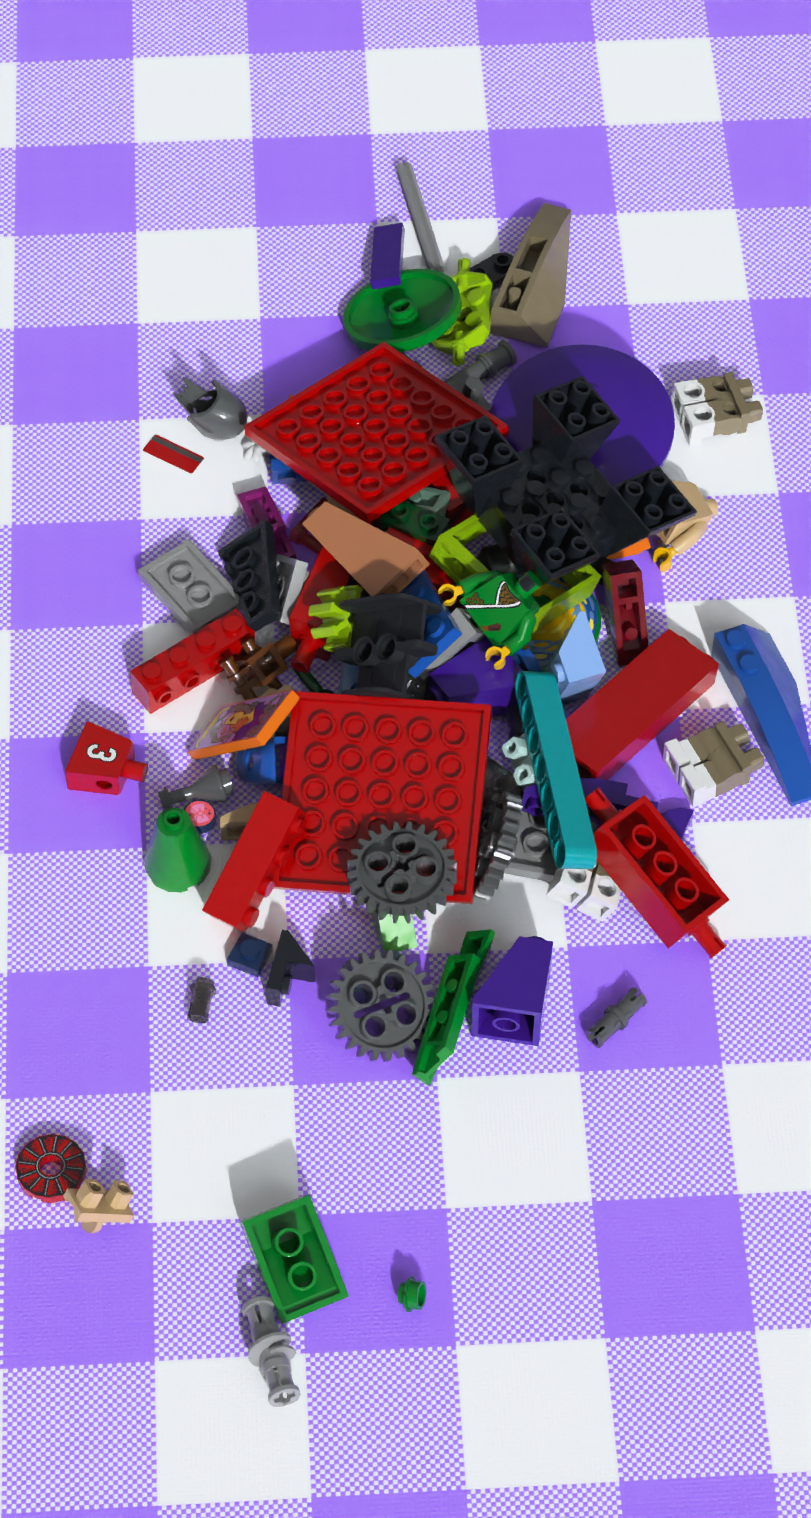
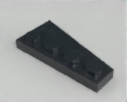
[218,520,280,632]

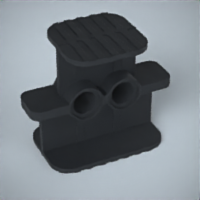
[334,593,442,700]

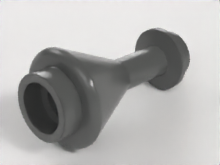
[158,765,234,811]

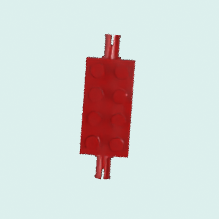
[289,516,380,673]
[585,787,730,959]

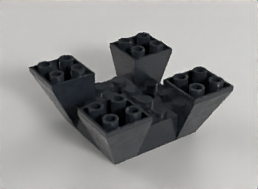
[434,376,697,586]

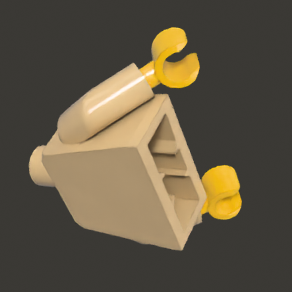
[653,479,718,572]

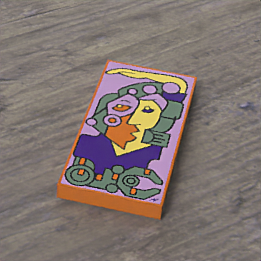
[187,690,300,760]

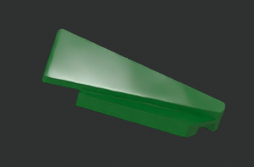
[412,929,495,1086]

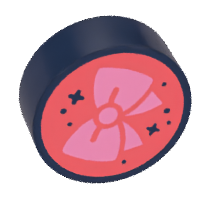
[184,800,216,834]

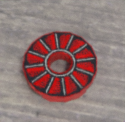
[15,1134,87,1203]

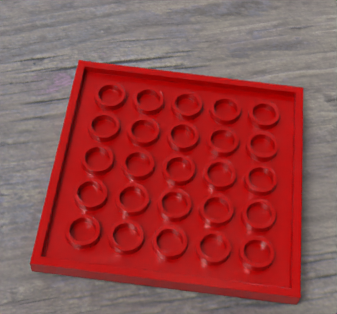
[244,342,509,523]
[273,691,492,905]

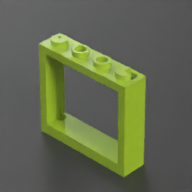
[429,515,601,633]

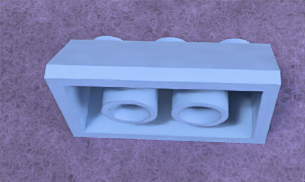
[545,611,606,705]

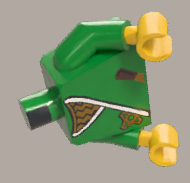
[438,570,542,670]

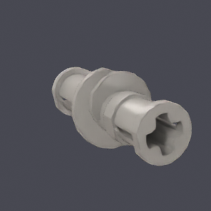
[242,1296,301,1407]

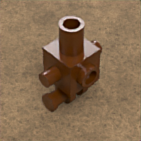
[219,634,298,700]

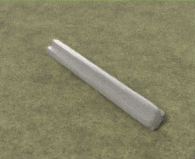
[397,161,444,273]

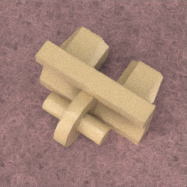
[63,1179,134,1234]

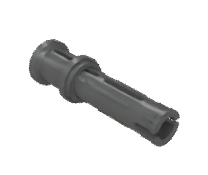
[443,340,517,384]

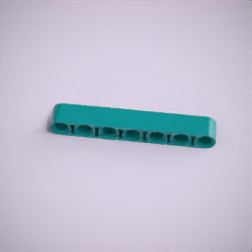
[515,671,597,869]

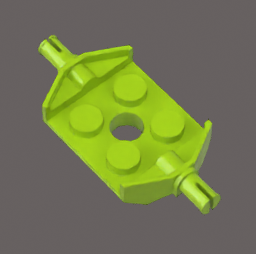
[431,258,493,367]

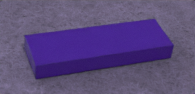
[370,222,405,289]

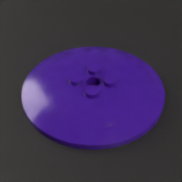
[490,344,675,486]

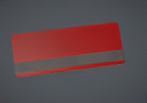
[143,435,204,474]

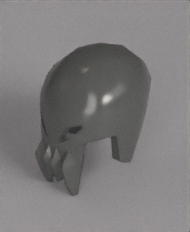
[172,377,248,441]

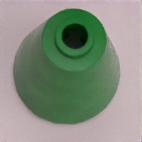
[144,808,211,893]

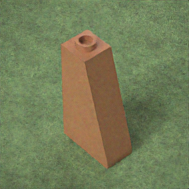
[302,501,430,597]

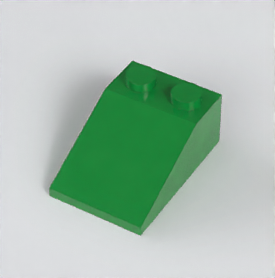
[239,1195,349,1324]

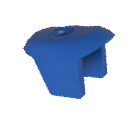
[235,737,288,786]

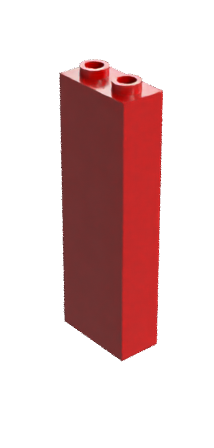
[566,629,719,780]

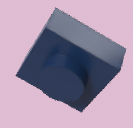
[227,932,273,978]

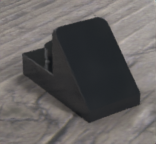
[266,929,315,1007]

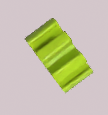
[308,585,363,652]

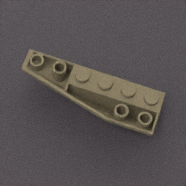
[490,203,571,348]

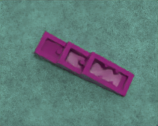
[237,486,303,594]

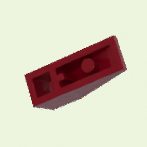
[601,559,648,666]

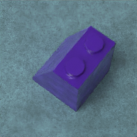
[427,637,523,718]
[471,936,553,1046]

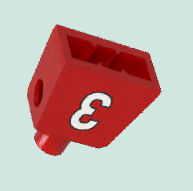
[65,721,148,795]

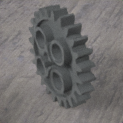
[474,791,523,900]
[347,821,457,924]
[325,949,435,1062]

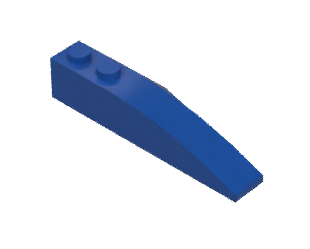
[711,624,811,806]

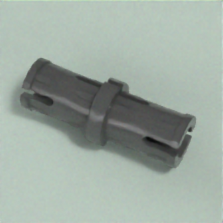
[585,987,647,1048]

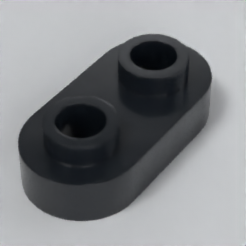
[470,252,514,291]

